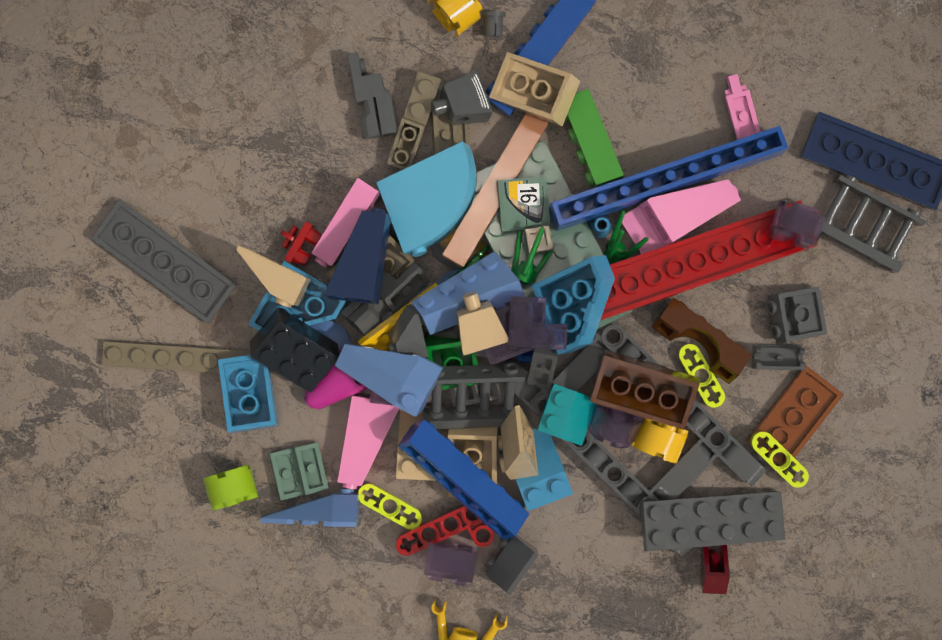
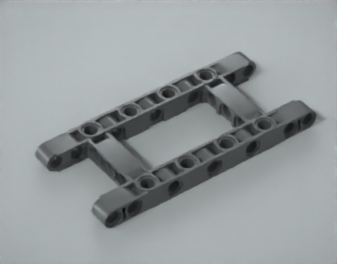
[503,321,767,557]

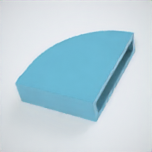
[376,142,476,257]

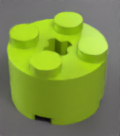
[203,464,259,511]

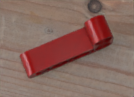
[396,504,494,556]

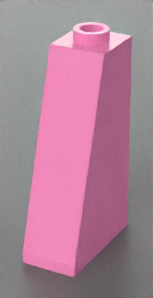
[312,178,381,268]
[639,179,741,246]
[337,395,400,489]

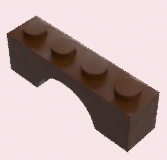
[651,297,752,384]

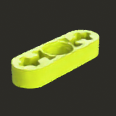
[678,344,725,408]
[750,431,809,488]
[358,483,422,529]

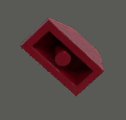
[700,545,730,594]

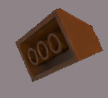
[590,349,700,430]

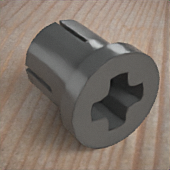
[481,11,506,37]

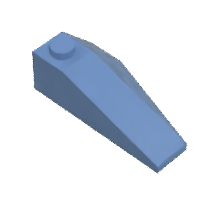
[260,488,360,527]

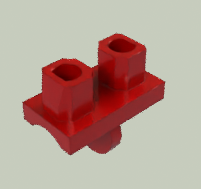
[280,221,322,266]

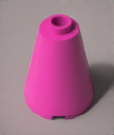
[304,348,368,410]

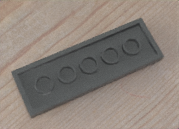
[91,199,238,324]
[640,491,785,551]

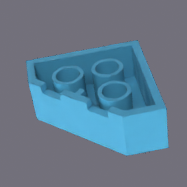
[531,255,615,355]
[248,261,348,331]

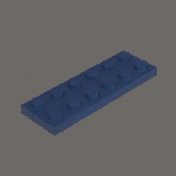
[800,111,942,210]

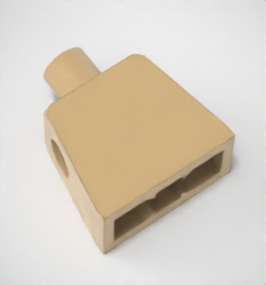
[456,291,509,355]

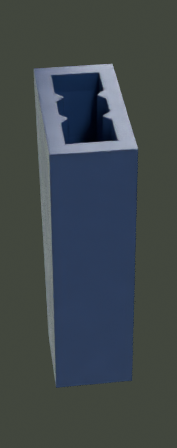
[325,208,391,305]

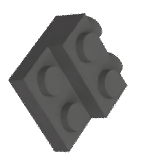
[766,287,827,343]

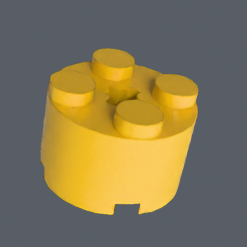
[427,0,483,37]
[632,418,689,464]

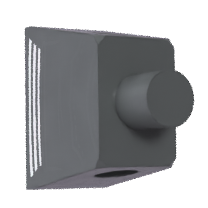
[431,71,493,125]

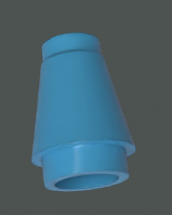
[588,215,612,238]

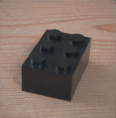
[250,307,339,393]

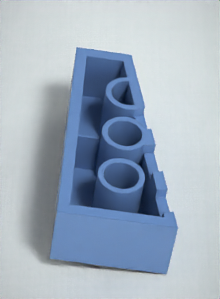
[411,251,526,335]

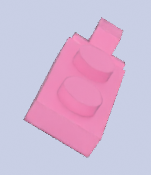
[724,74,761,140]

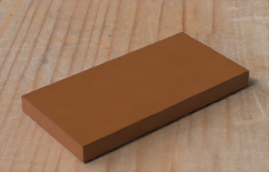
[746,365,844,471]

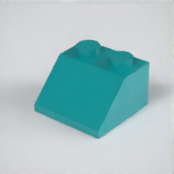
[536,383,597,446]

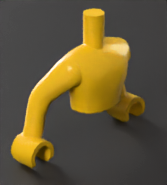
[431,599,508,640]

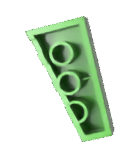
[564,88,624,188]

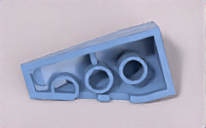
[335,343,444,417]

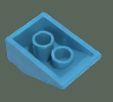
[218,355,279,434]
[516,428,573,511]

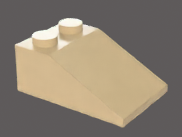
[489,52,580,126]
[237,245,311,308]
[396,405,448,481]
[498,405,539,480]
[448,427,498,497]

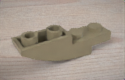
[387,70,442,170]

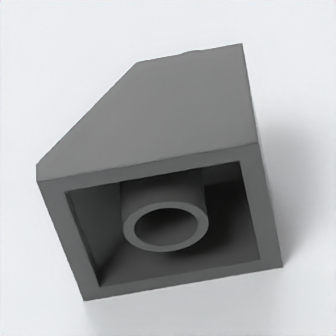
[485,535,538,595]

